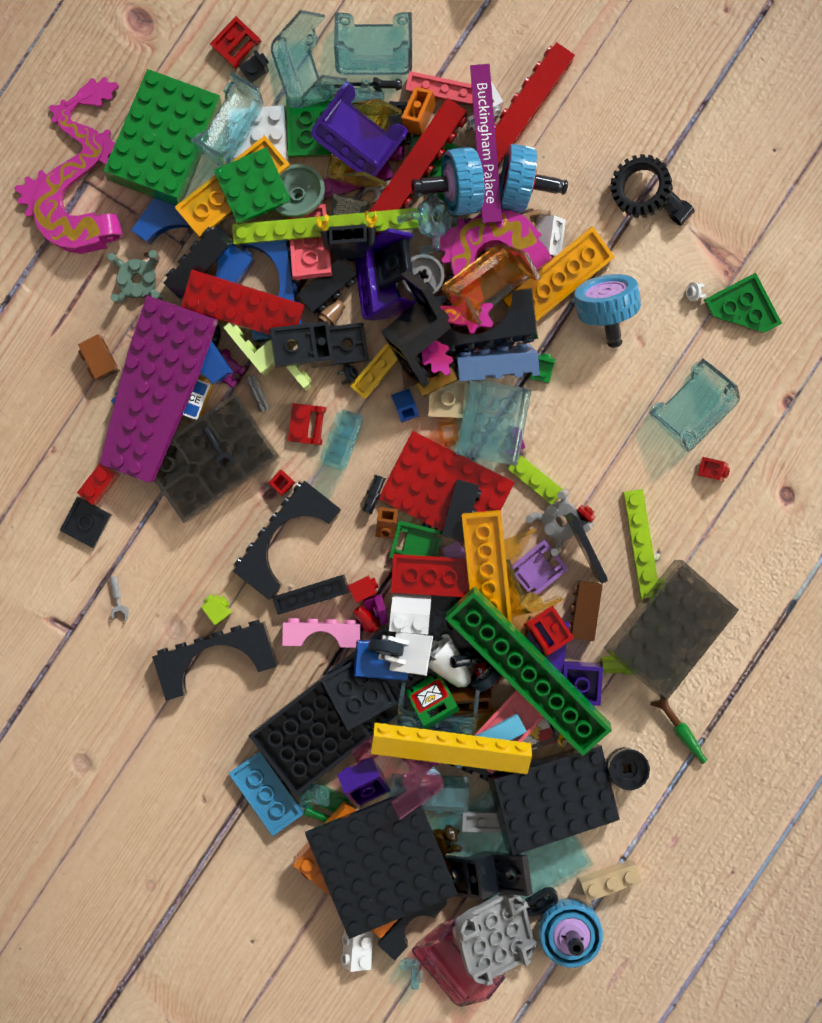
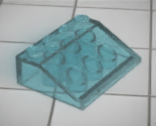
[456,380,532,466]

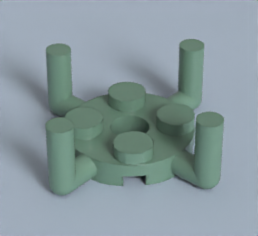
[108,250,163,304]

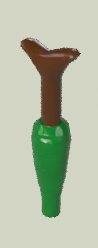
[650,692,707,764]

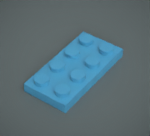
[228,751,305,836]

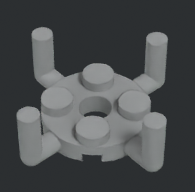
[526,489,594,556]

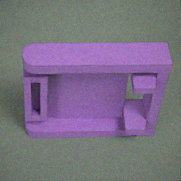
[509,539,568,598]

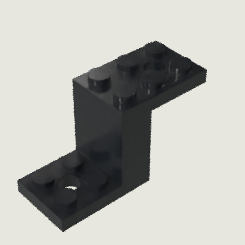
[381,270,451,387]

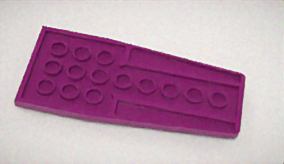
[100,295,218,483]

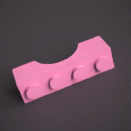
[282,618,361,648]

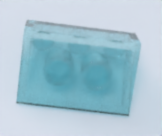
[321,409,365,472]

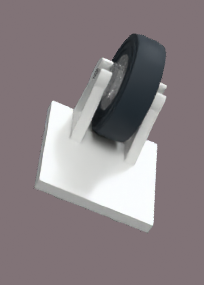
[368,632,433,676]

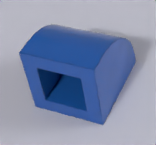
[391,389,419,423]

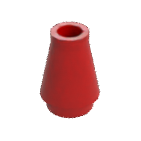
[353,605,381,634]

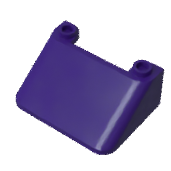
[311,81,408,179]

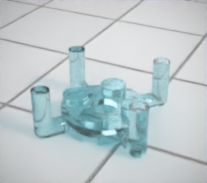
[397,193,459,254]

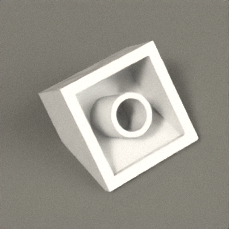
[389,593,431,635]

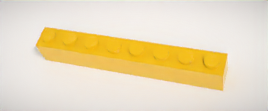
[371,723,532,774]

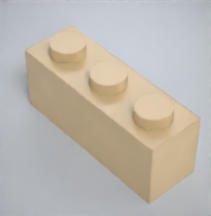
[578,859,642,902]

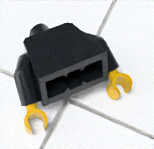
[316,210,378,261]

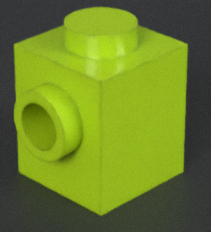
[201,594,232,625]

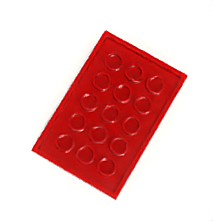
[378,430,515,543]

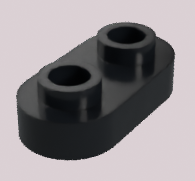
[525,887,558,917]

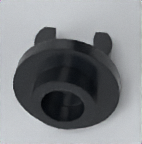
[337,364,358,385]

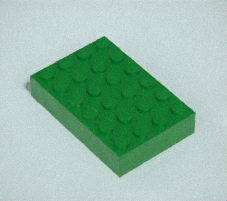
[104,69,222,205]

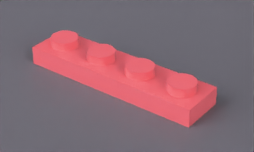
[405,71,473,106]

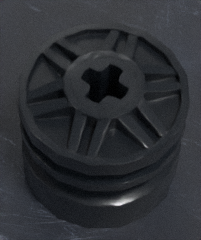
[606,747,650,791]

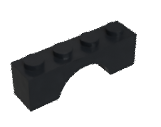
[378,899,447,961]

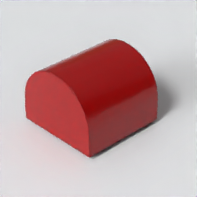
[268,469,296,497]

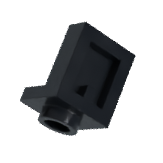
[239,50,269,84]

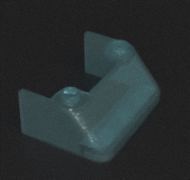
[271,10,347,109]
[191,71,264,167]
[397,682,480,736]

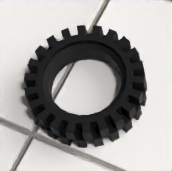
[610,154,673,218]

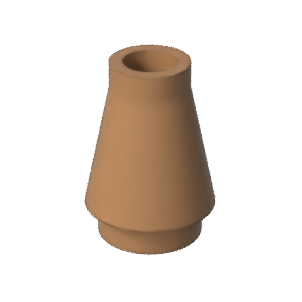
[318,299,345,326]

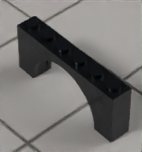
[437,288,538,354]
[233,480,341,600]
[152,619,278,701]

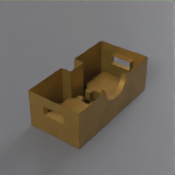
[416,367,457,397]

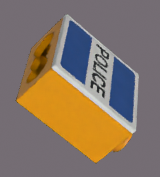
[183,376,213,421]

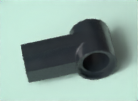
[662,191,695,226]

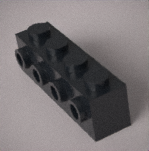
[164,225,234,299]

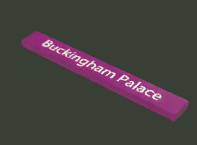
[470,64,502,224]

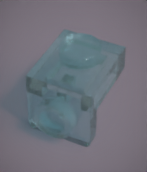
[300,783,331,808]
[400,957,423,990]

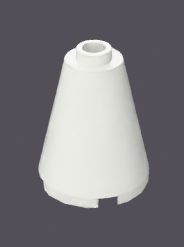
[428,634,472,688]

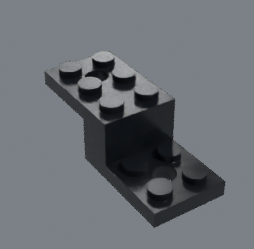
[269,321,369,368]
[443,851,533,900]

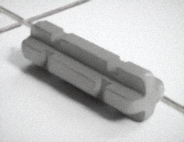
[246,375,269,412]

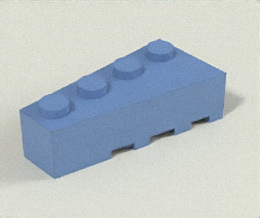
[454,342,540,381]

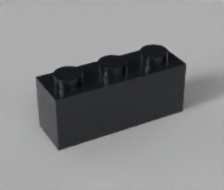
[298,259,357,314]
[441,479,482,541]

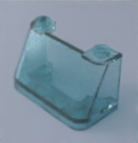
[334,12,412,75]
[649,358,740,452]

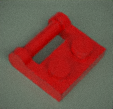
[210,16,262,69]
[288,403,327,445]
[523,605,574,657]

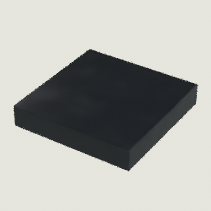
[375,238,413,289]
[59,497,112,548]

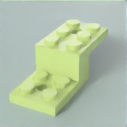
[223,323,312,392]

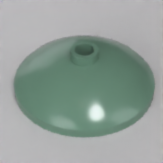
[275,164,325,217]

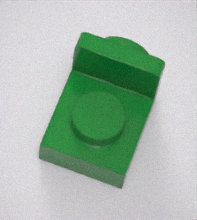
[530,353,556,384]

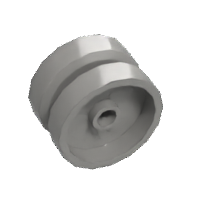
[402,254,445,298]

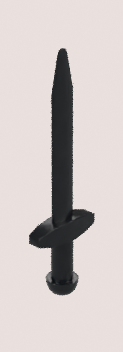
[313,77,402,92]

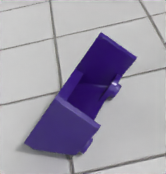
[355,228,417,321]

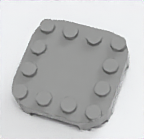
[455,893,538,986]

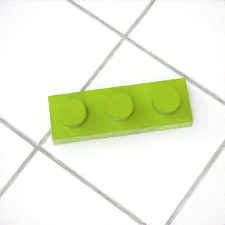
[508,454,563,504]

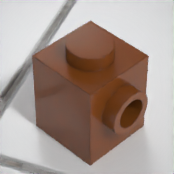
[375,507,398,539]

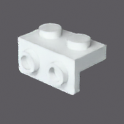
[341,929,374,972]

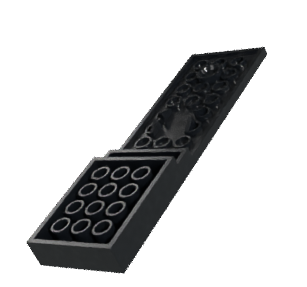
[248,589,477,796]

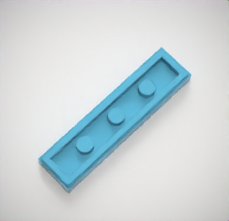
[456,713,527,768]

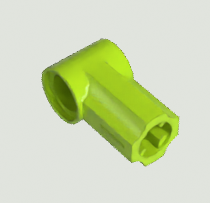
[601,653,639,675]

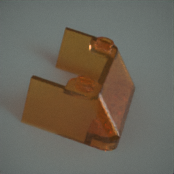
[442,244,541,325]

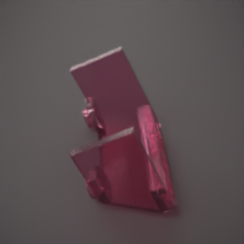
[351,735,444,820]
[412,918,505,1007]

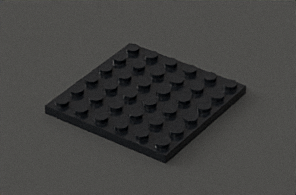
[305,787,458,939]

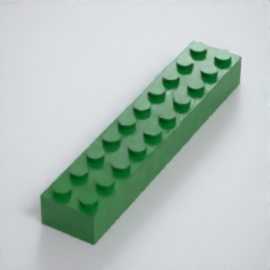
[445,586,612,756]

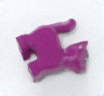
[218,348,246,388]

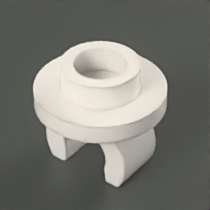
[686,282,706,301]

